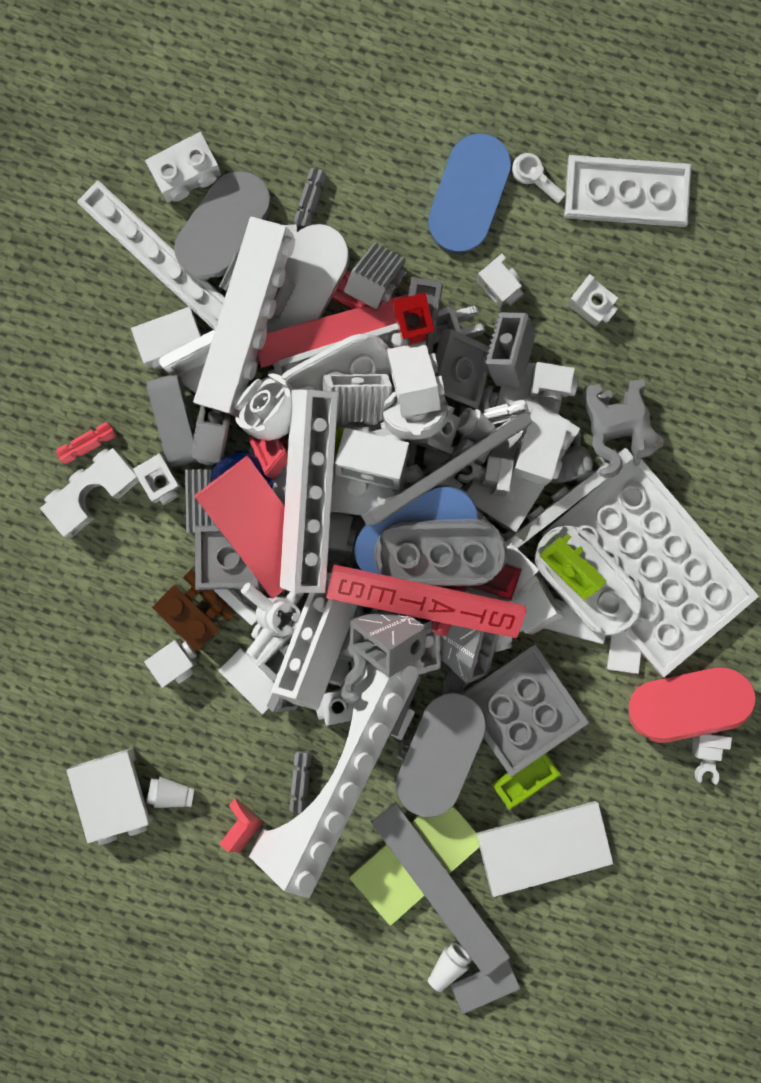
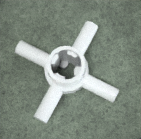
[241,583,305,660]

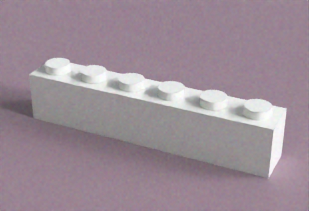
[193,216,295,417]
[280,389,338,593]

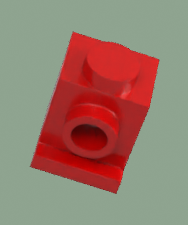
[392,293,435,344]

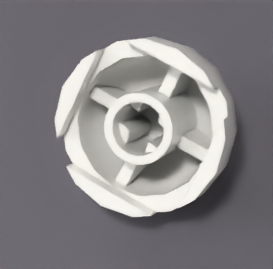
[235,373,294,441]

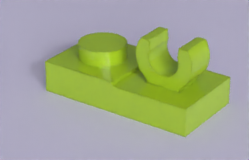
[539,534,607,600]

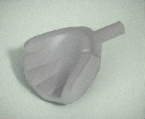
[551,431,593,484]

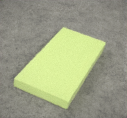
[349,805,479,926]

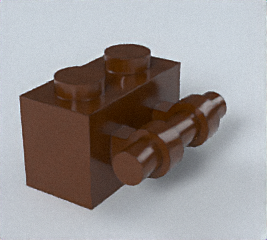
[152,569,236,652]

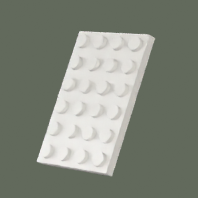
[541,459,759,677]

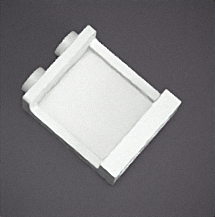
[66,748,154,845]

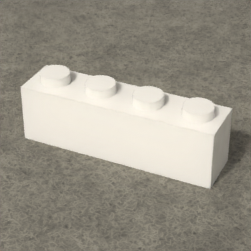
[271,573,358,711]

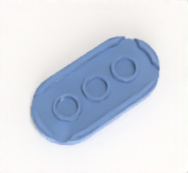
[428,133,511,254]
[354,485,478,579]

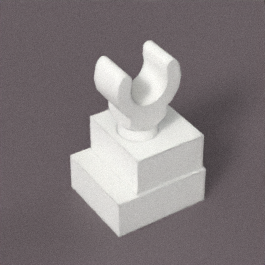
[457,457,514,497]
[692,732,732,785]

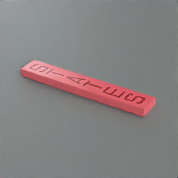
[326,564,527,638]

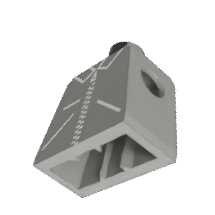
[350,610,432,677]
[439,625,499,683]

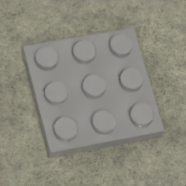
[461,644,589,777]

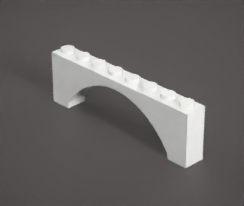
[249,659,425,898]

